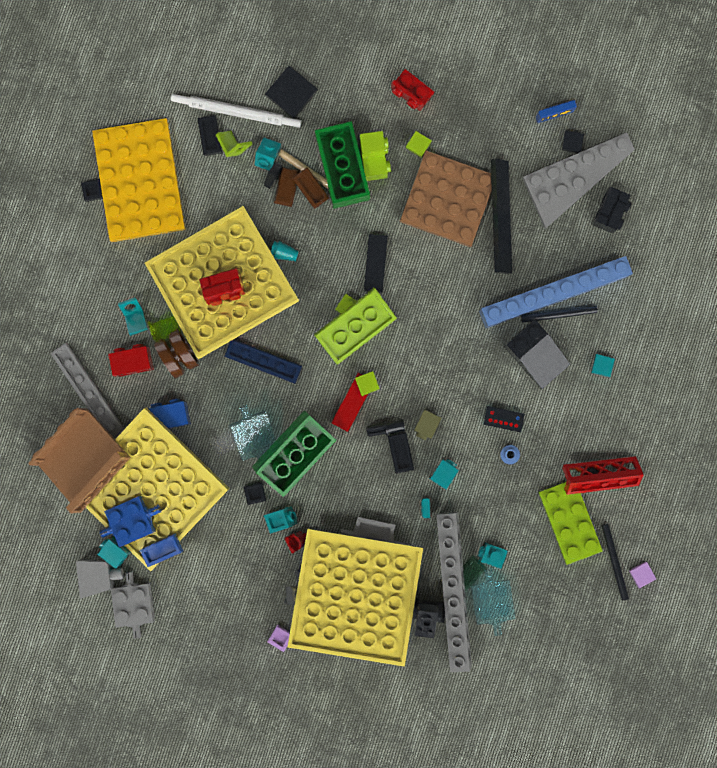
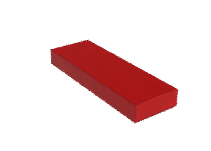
[331,373,368,432]

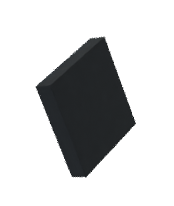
[265,66,318,119]

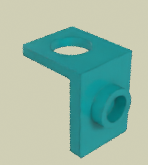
[118,297,148,336]

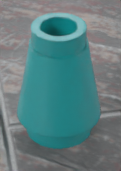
[270,241,299,262]

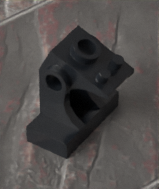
[412,599,445,638]

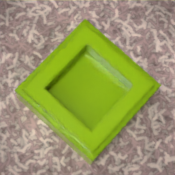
[406,131,432,158]
[355,371,380,396]

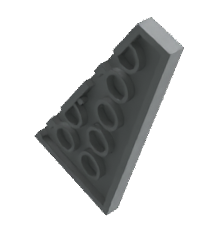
[522,133,635,229]

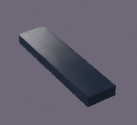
[224,340,302,384]

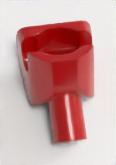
[284,531,307,554]

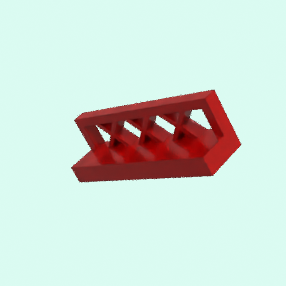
[562,456,644,495]

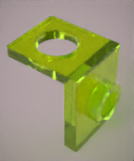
[147,316,181,341]

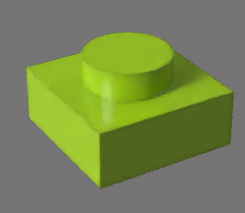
[335,294,356,314]

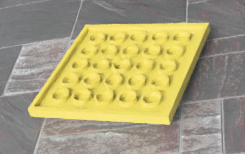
[145,206,299,359]
[86,407,230,571]
[288,529,423,667]

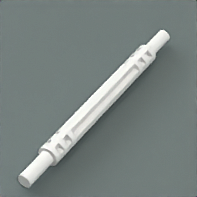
[171,94,302,128]

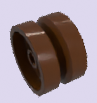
[154,329,199,379]

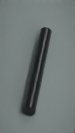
[521,306,598,323]
[601,523,629,601]

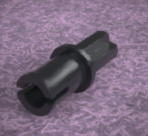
[366,419,405,437]

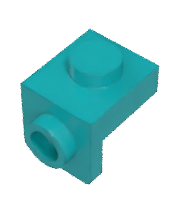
[254,138,281,171]

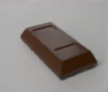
[274,167,300,207]
[292,167,329,209]

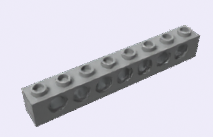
[437,512,472,672]

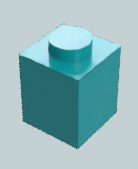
[429,458,459,490]
[97,536,131,569]

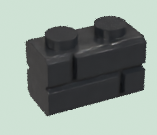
[592,187,632,233]

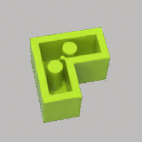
[360,131,391,181]

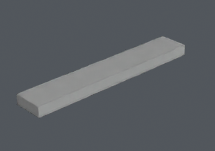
[50,343,125,439]

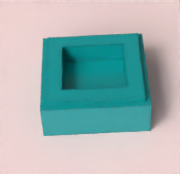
[591,354,615,377]
[421,498,430,518]

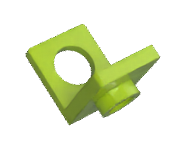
[216,131,252,157]

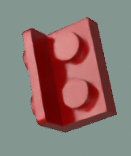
[391,69,434,111]

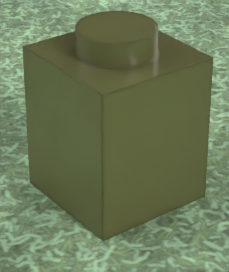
[413,410,442,441]

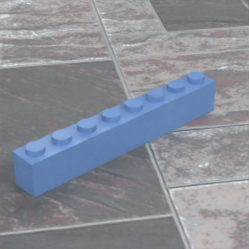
[479,256,633,329]

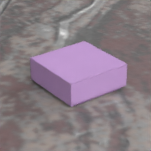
[629,561,656,588]
[267,625,290,652]

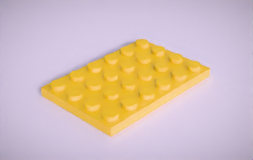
[92,118,186,242]

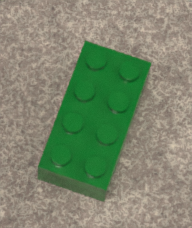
[315,121,370,209]
[252,410,336,497]

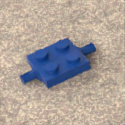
[100,496,162,547]

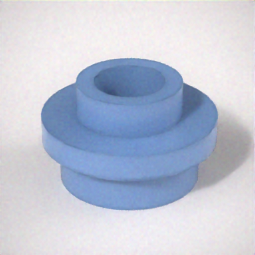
[500,445,520,464]

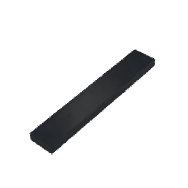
[491,158,512,274]

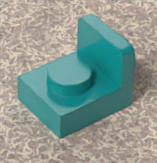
[264,506,297,534]
[477,542,508,569]

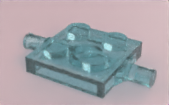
[229,405,276,461]
[471,569,516,636]

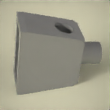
[76,559,124,598]

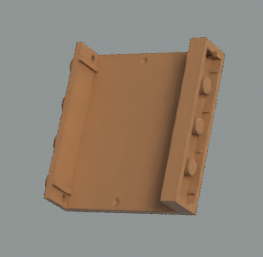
[28,408,131,513]

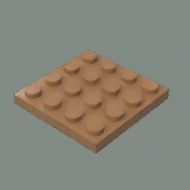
[400,151,492,247]

